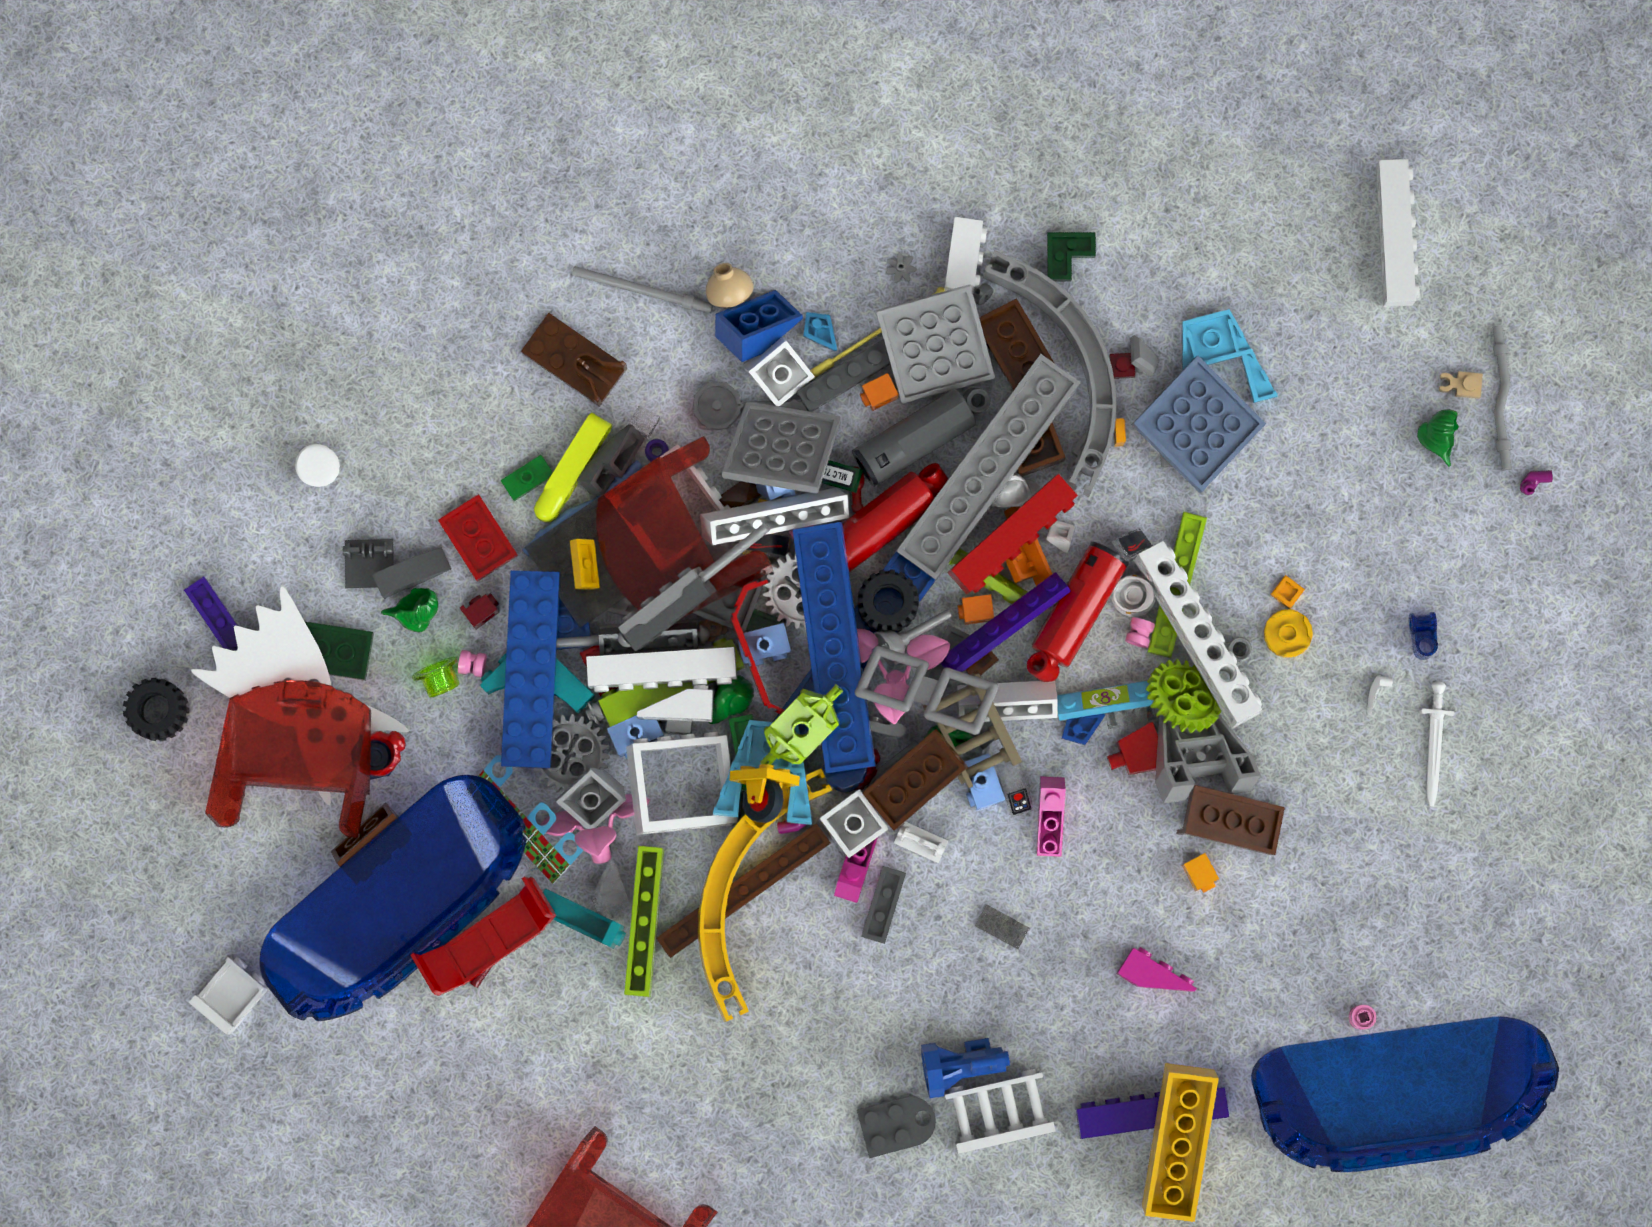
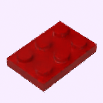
[438,494,518,582]

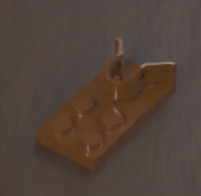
[979,298,1054,391]
[521,313,628,407]
[863,729,968,831]
[1176,785,1285,855]

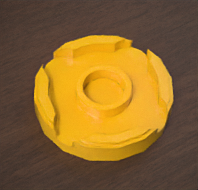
[1263,609,1313,658]

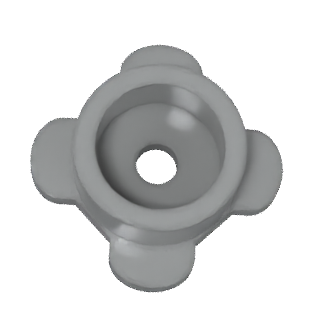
[585,701,606,725]

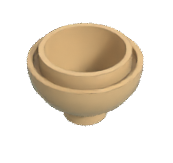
[706,263,754,308]

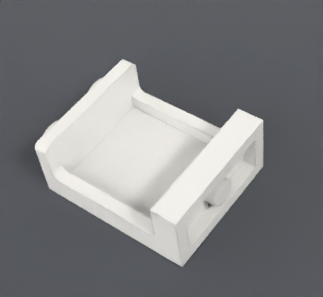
[189,956,269,1035]

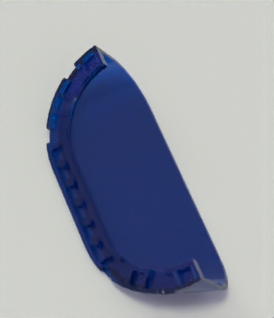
[259,775,526,1021]
[1251,1016,1559,1172]

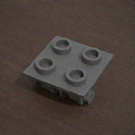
[343,539,394,589]

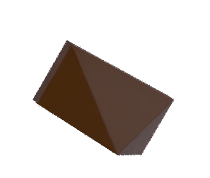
[719,481,762,508]

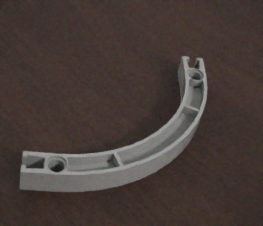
[983,250,1117,497]

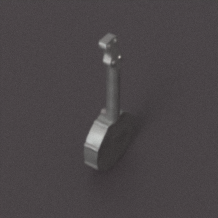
[693,382,807,430]

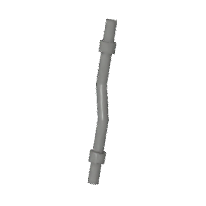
[1492,325,1512,471]

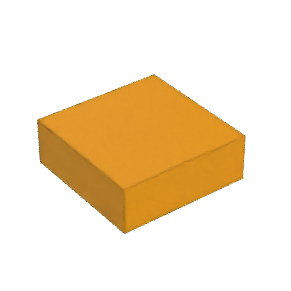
[1114,418,1126,447]
[1270,575,1305,609]

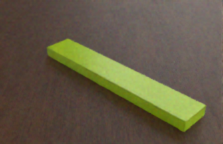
[1147,512,1207,658]

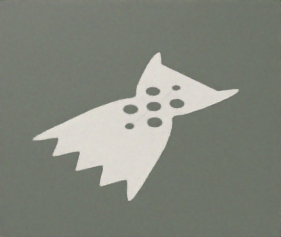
[191,587,409,805]

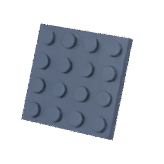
[1131,356,1266,493]

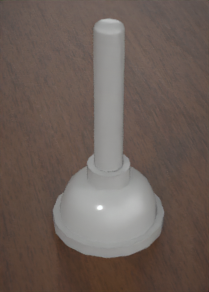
[874,610,952,667]

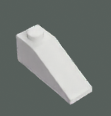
[637,685,714,722]

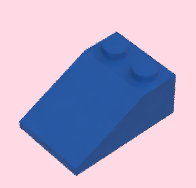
[715,290,803,362]

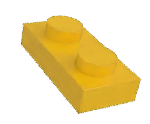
[570,539,600,589]

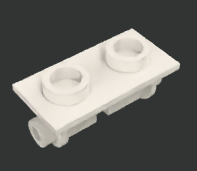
[894,822,948,863]

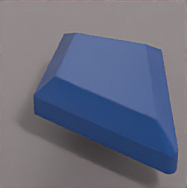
[1061,713,1105,745]

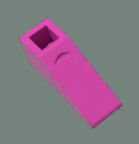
[1037,776,1066,857]
[834,837,878,903]
[1116,947,1197,992]

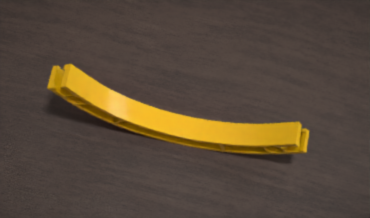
[698,768,832,1022]

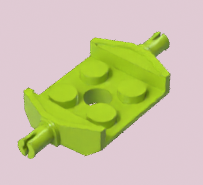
[760,684,843,765]

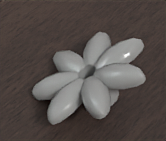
[886,252,917,283]

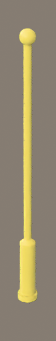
[802,287,945,388]

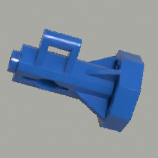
[921,1038,1010,1098]

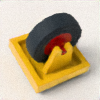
[729,764,800,823]

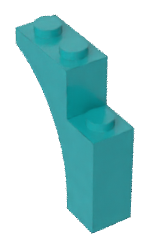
[479,654,595,714]
[543,888,626,949]

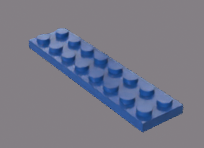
[501,570,560,769]

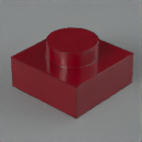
[1109,353,1135,379]

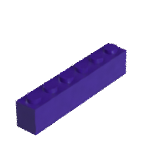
[1075,1086,1229,1139]

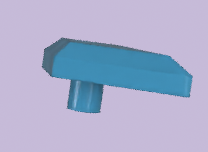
[803,312,837,351]

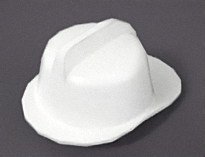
[992,472,1042,507]

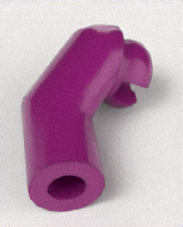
[1520,470,1553,495]
[777,816,812,834]

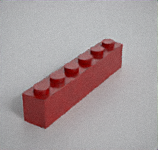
[947,474,1078,594]

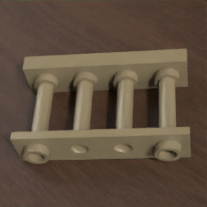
[922,671,1022,788]

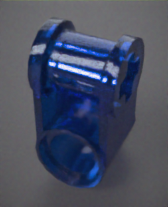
[1409,612,1438,660]

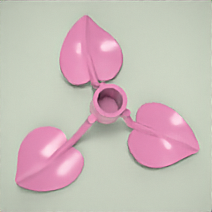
[857,629,950,724]
[541,794,650,864]

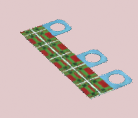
[467,755,583,885]

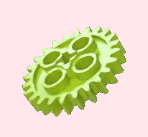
[1146,659,1222,733]

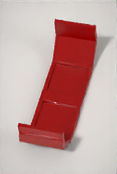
[730,579,784,714]
[410,876,556,996]

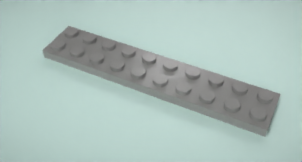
[897,354,1081,580]

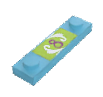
[1057,681,1154,721]

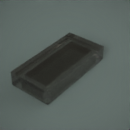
[975,904,1030,950]

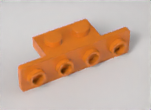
[1004,507,1052,586]

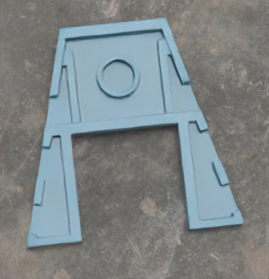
[1182,309,1278,403]
[713,720,812,825]

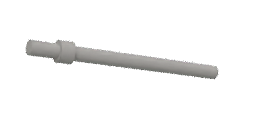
[572,266,713,313]

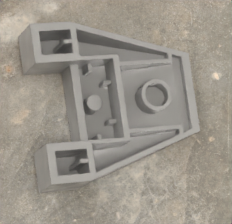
[1155,715,1261,803]

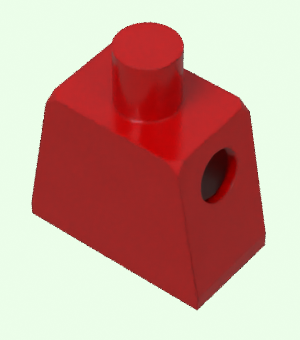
[1107,722,1158,775]

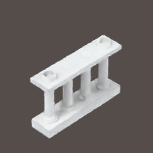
[944,1069,1055,1154]

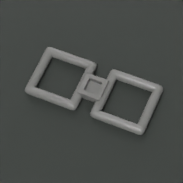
[855,646,998,735]

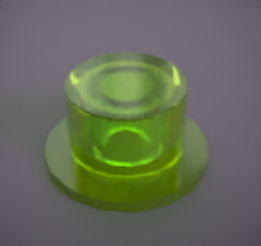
[412,657,460,697]

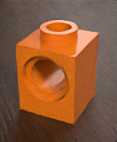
[860,373,899,411]
[957,594,994,625]

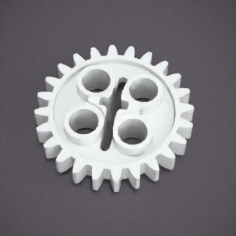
[763,552,806,629]

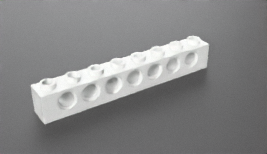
[1134,541,1262,729]

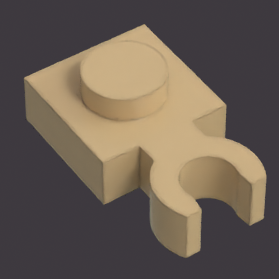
[1439,371,1483,399]

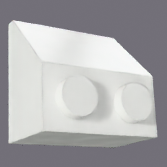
[743,337,815,406]
[820,789,888,858]

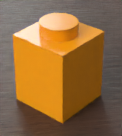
[1181,853,1219,893]

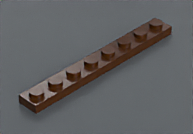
[656,823,831,958]

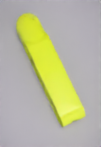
[534,412,613,522]

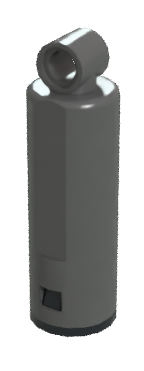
[852,387,991,487]

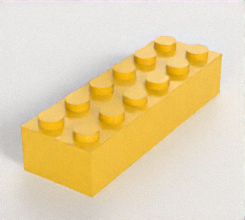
[1142,1063,1219,1222]

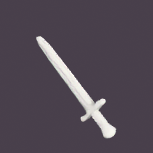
[1419,681,1455,807]

